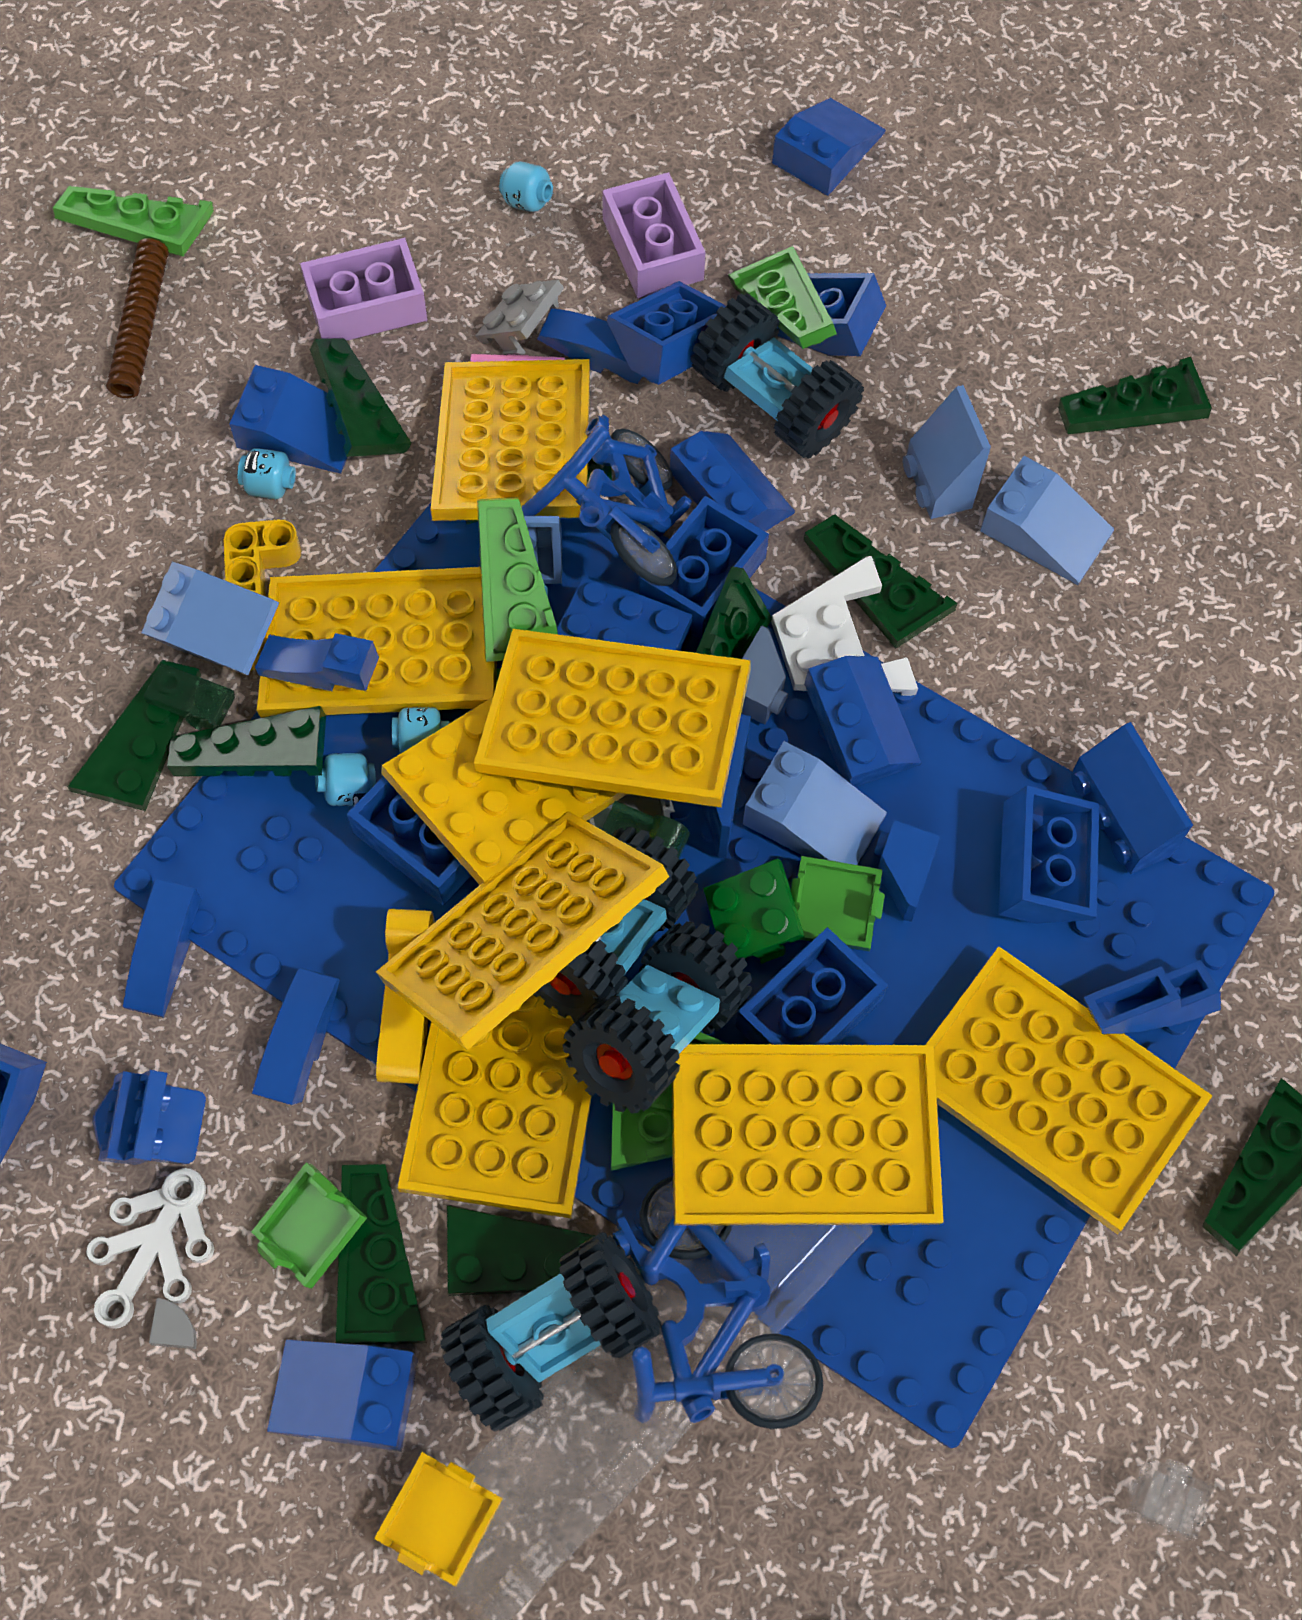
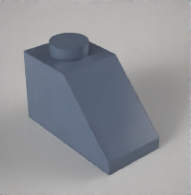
[742,626,788,725]

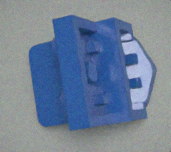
[92,1070,206,1165]

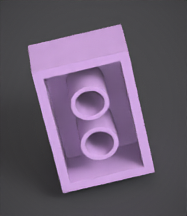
[602,172,705,299]
[300,238,427,341]

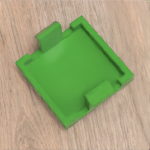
[791,856,885,951]
[251,1162,367,1289]

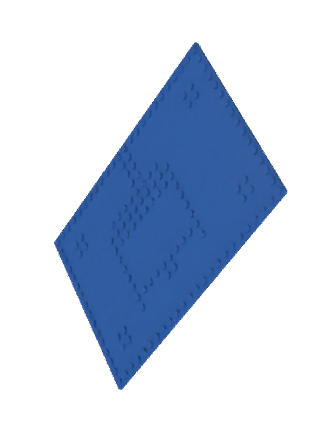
[114,503,1275,1448]

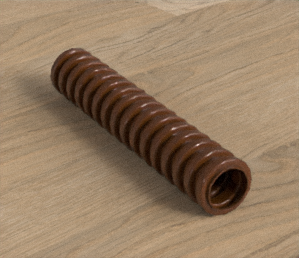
[106,238,169,399]

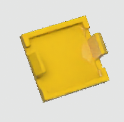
[374,1452,503,1587]

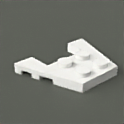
[771,556,918,696]

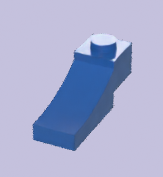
[255,633,379,691]

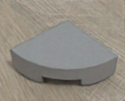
[149,1298,197,1349]

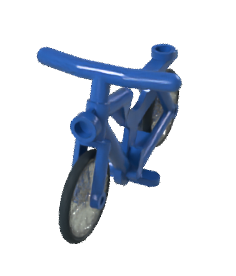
[522,414,692,586]
[612,1176,824,1429]

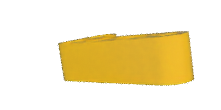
[224,519,302,671]
[376,908,435,1084]

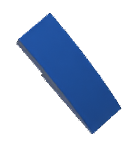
[537,308,643,384]
[123,878,201,1018]
[1083,960,1221,1034]
[252,968,340,1105]

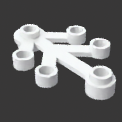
[86,1168,214,1329]

